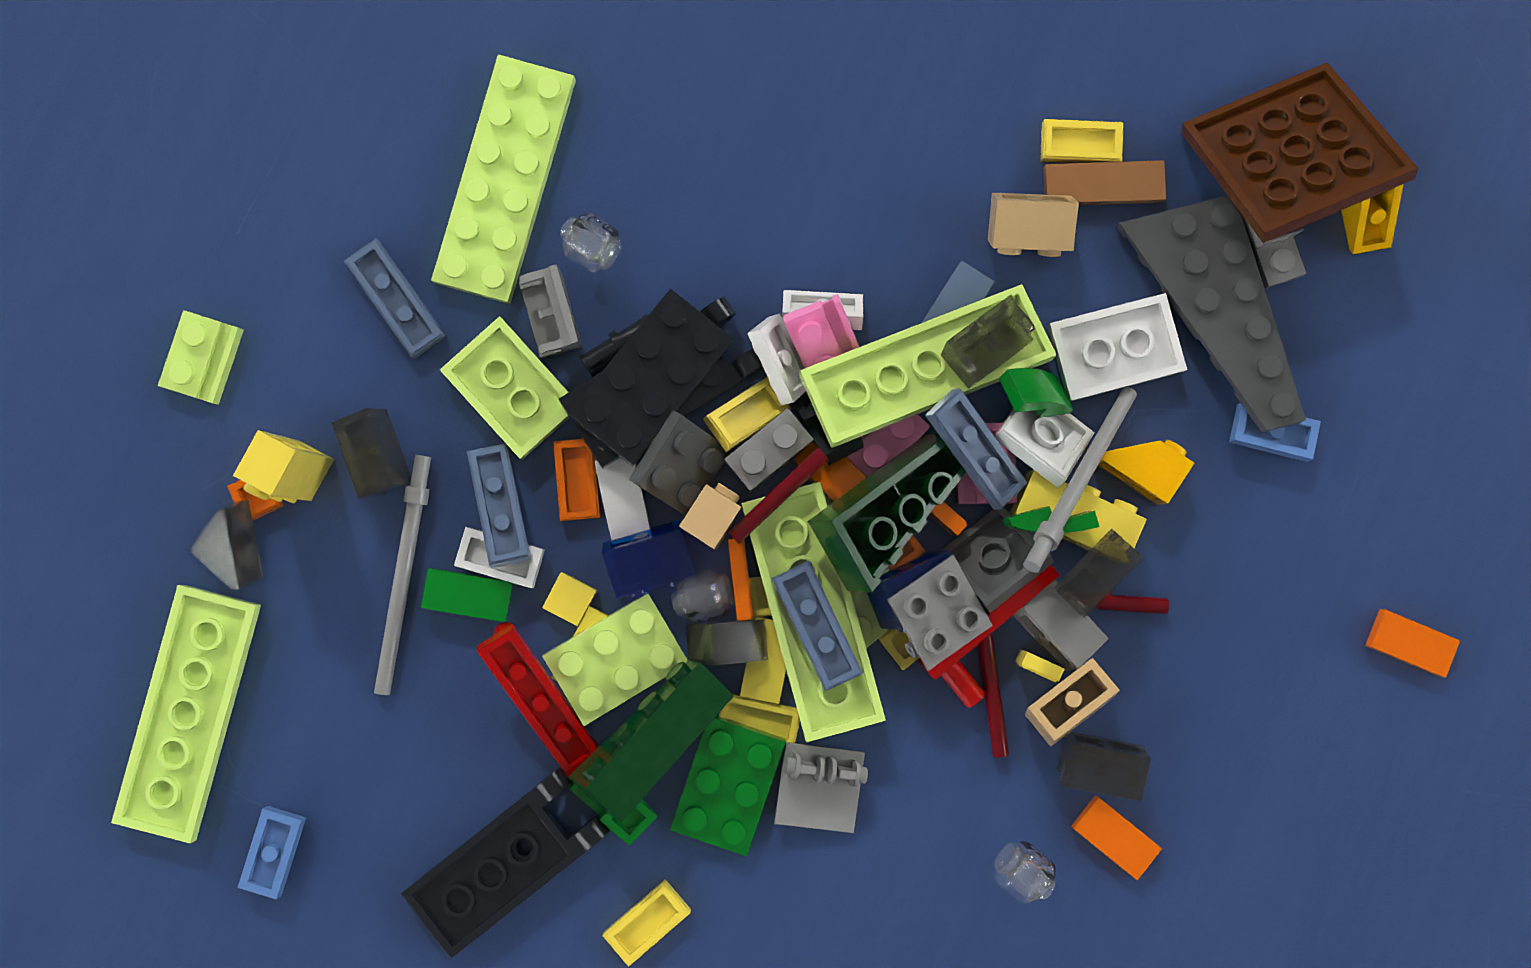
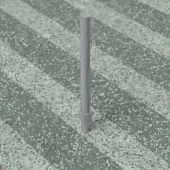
[1023,387,1137,573]
[374,455,431,695]

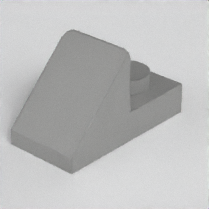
[1241,214,1306,289]

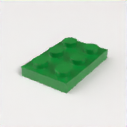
[670,715,786,857]

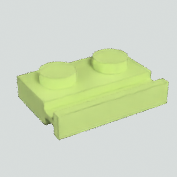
[158,310,244,405]

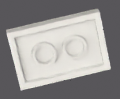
[1047,293,1187,401]

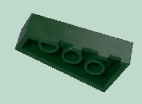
[807,433,966,592]
[568,660,734,822]

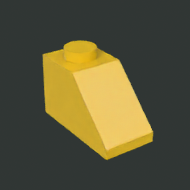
[1341,184,1404,254]
[1098,440,1194,505]

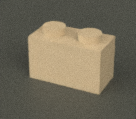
[988,193,1079,257]
[679,483,743,550]
[1025,658,1120,747]

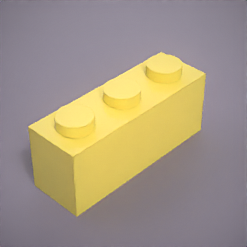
[233,430,334,504]
[1009,469,1147,564]

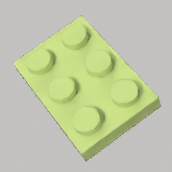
[440,316,569,460]
[542,593,688,726]

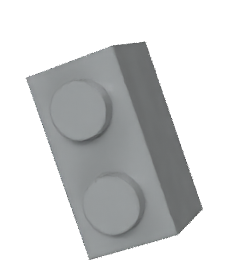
[724,408,814,493]

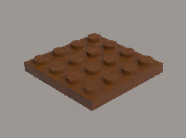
[1182,62,1418,243]

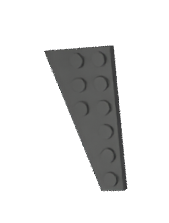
[1116,195,1306,433]

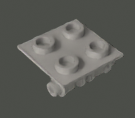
[887,555,993,670]
[774,742,868,833]

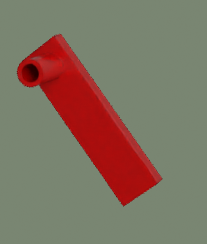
[917,565,1060,708]
[477,622,599,776]

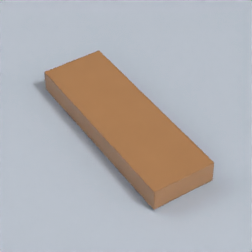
[1043,160,1166,206]

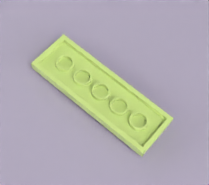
[431,54,576,304]
[799,284,1056,448]
[741,482,886,742]
[111,585,261,843]

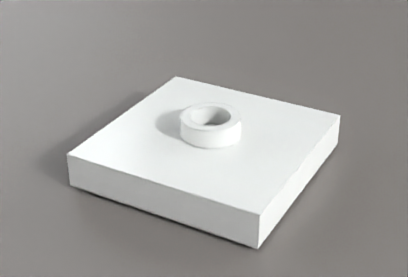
[995,408,1094,488]

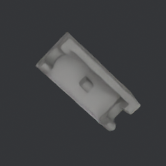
[519,264,583,359]
[1013,580,1109,671]

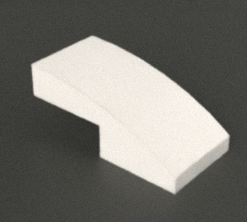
[595,458,652,544]

